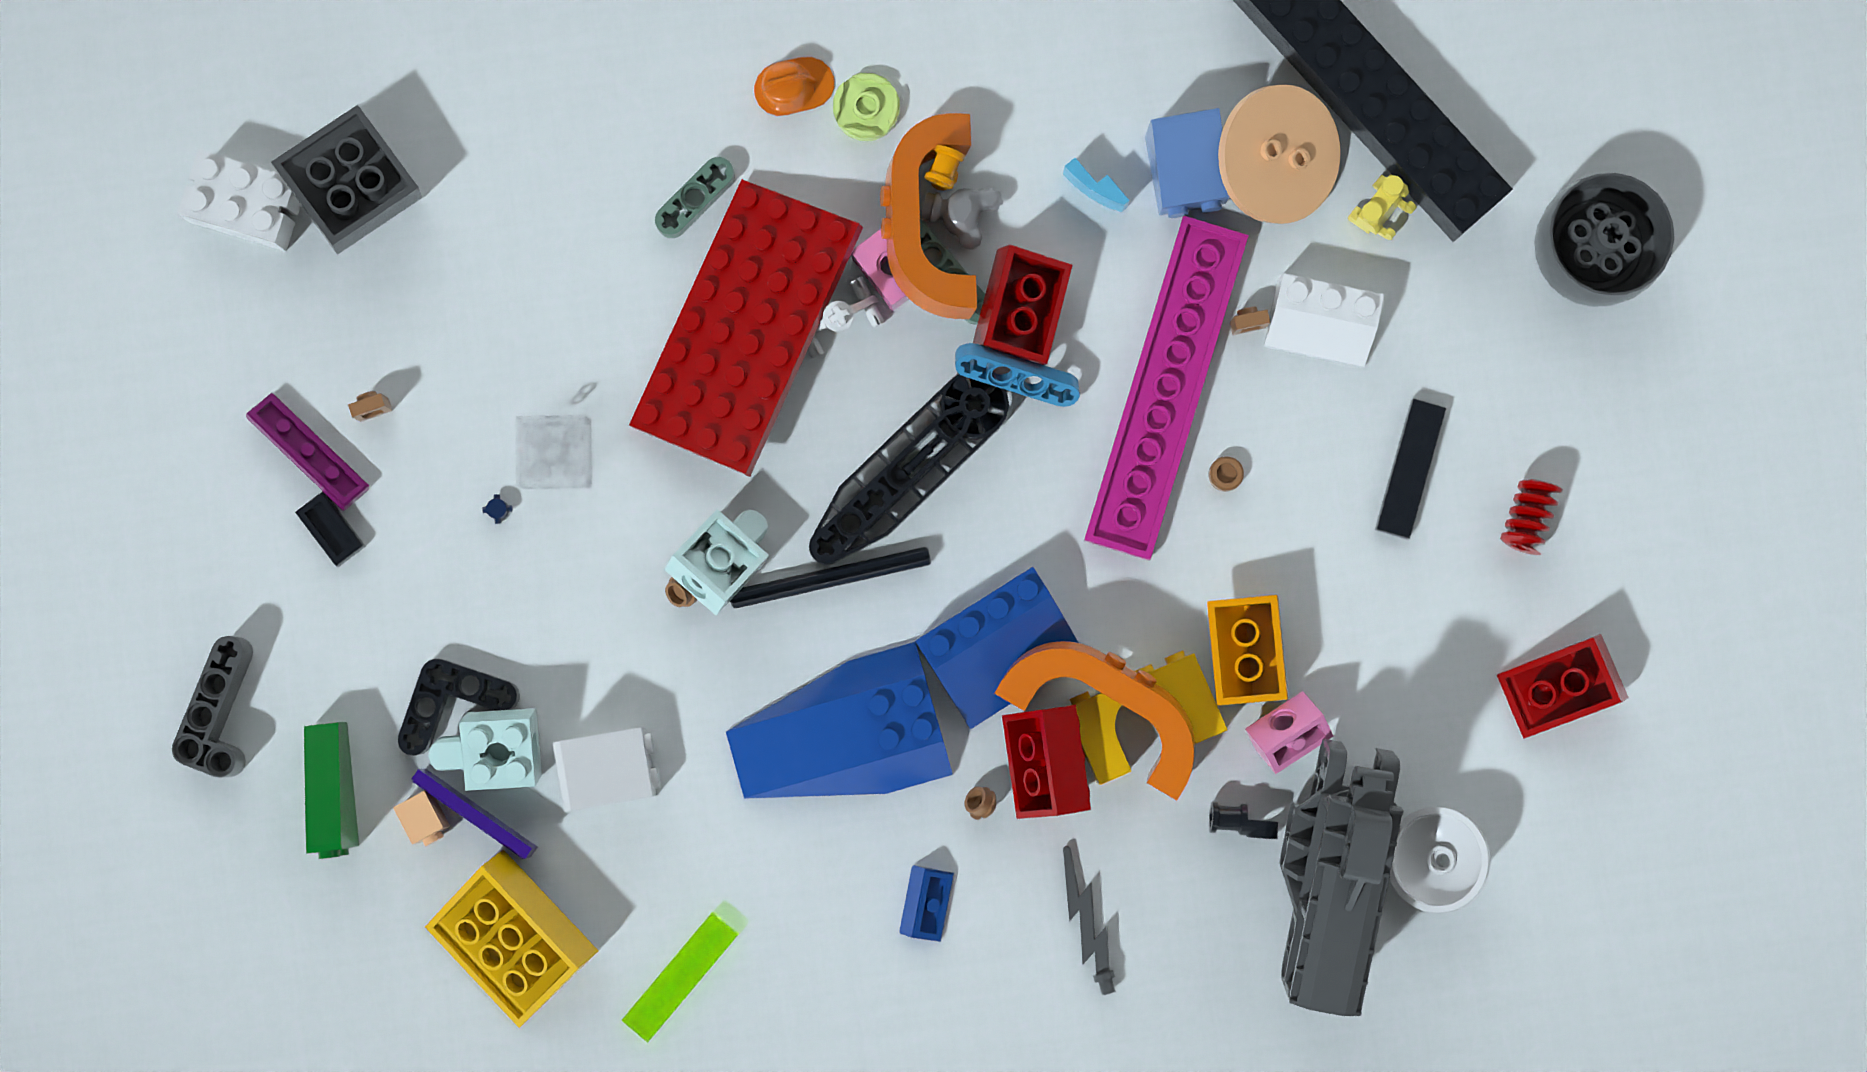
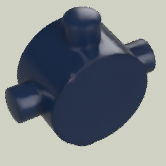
[482,494,513,524]

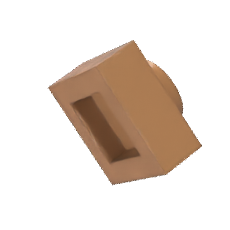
[1230,306,1270,335]
[348,391,393,422]

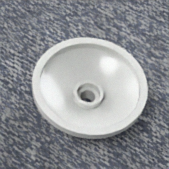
[1389,807,1490,913]

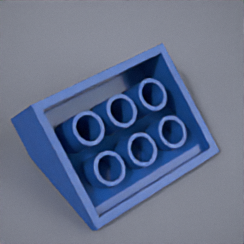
[915,567,1079,729]

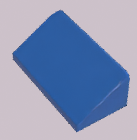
[899,865,954,942]

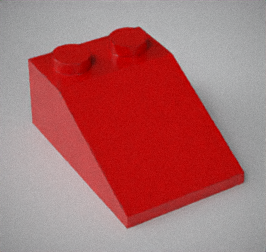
[1497,634,1629,739]

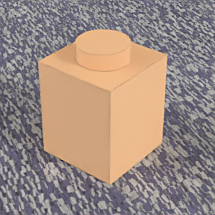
[393,791,450,847]

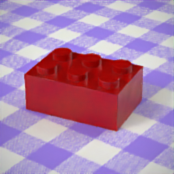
[973,244,1073,365]
[1002,705,1091,819]

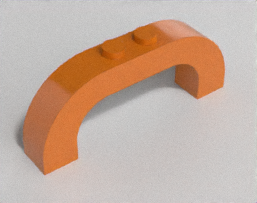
[880,113,977,319]
[994,641,1195,801]

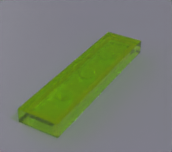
[621,912,739,1043]

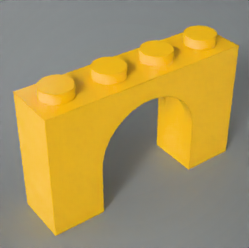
[1069,650,1228,785]

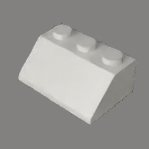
[1264,273,1384,368]

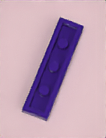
[411,768,538,859]

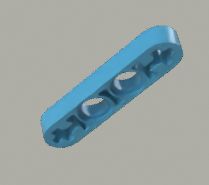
[955,343,1080,407]

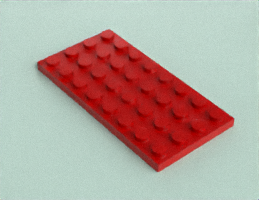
[629,179,863,477]

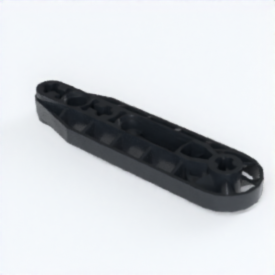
[809,374,1009,565]

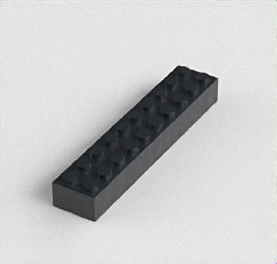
[1233,0,1513,242]

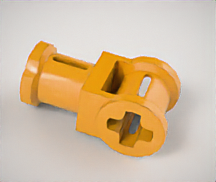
[924,145,965,191]

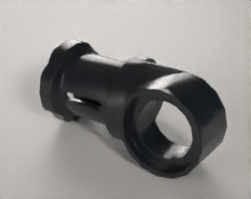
[1209,801,1278,839]

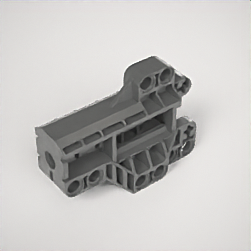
[1279,739,1404,1016]

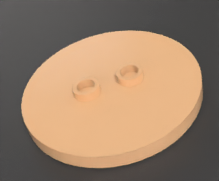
[1218,85,1341,224]

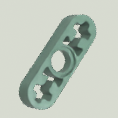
[655,157,735,238]

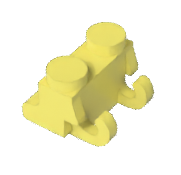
[1348,174,1417,240]

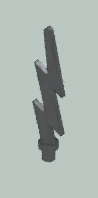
[1063,846,1116,995]

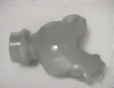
[921,187,1003,250]

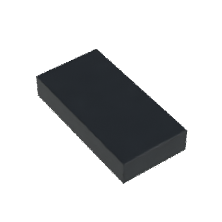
[295,491,366,567]

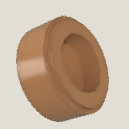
[1208,456,1244,492]

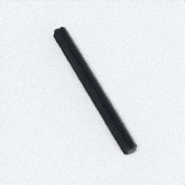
[730,547,931,608]

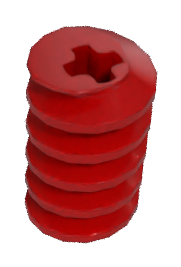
[1500,479,1563,555]

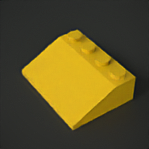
[425,849,599,1028]

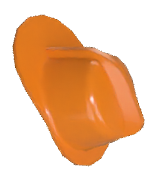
[754,57,834,116]

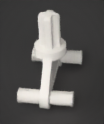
[808,276,885,359]

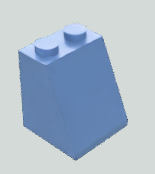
[1145,108,1230,218]

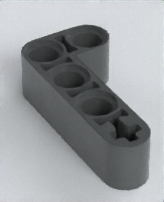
[172,636,253,778]

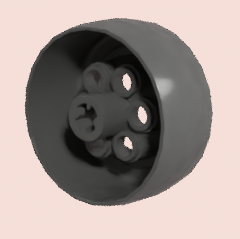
[1534,173,1674,307]

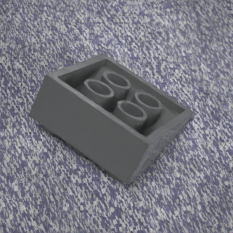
[271,105,422,255]

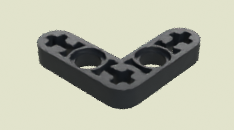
[398,659,520,756]

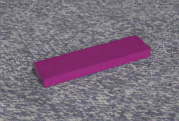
[246,393,370,511]

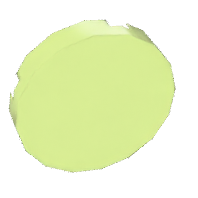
[833,73,900,141]

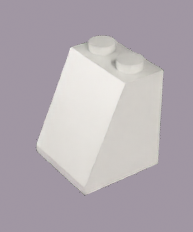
[553,727,661,812]

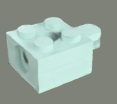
[664,509,769,615]
[428,708,542,791]

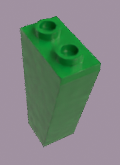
[304,722,359,859]

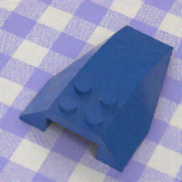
[726,642,953,799]

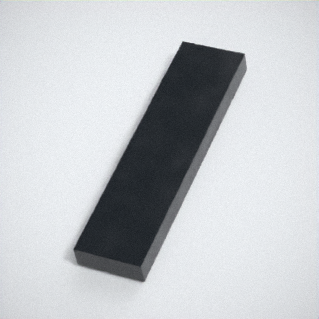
[1375,398,1446,540]

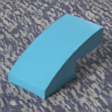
[1063,158,1130,212]

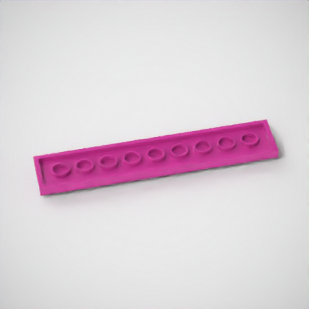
[1084,215,1249,561]

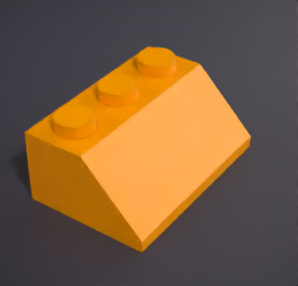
[1207,595,1289,706]

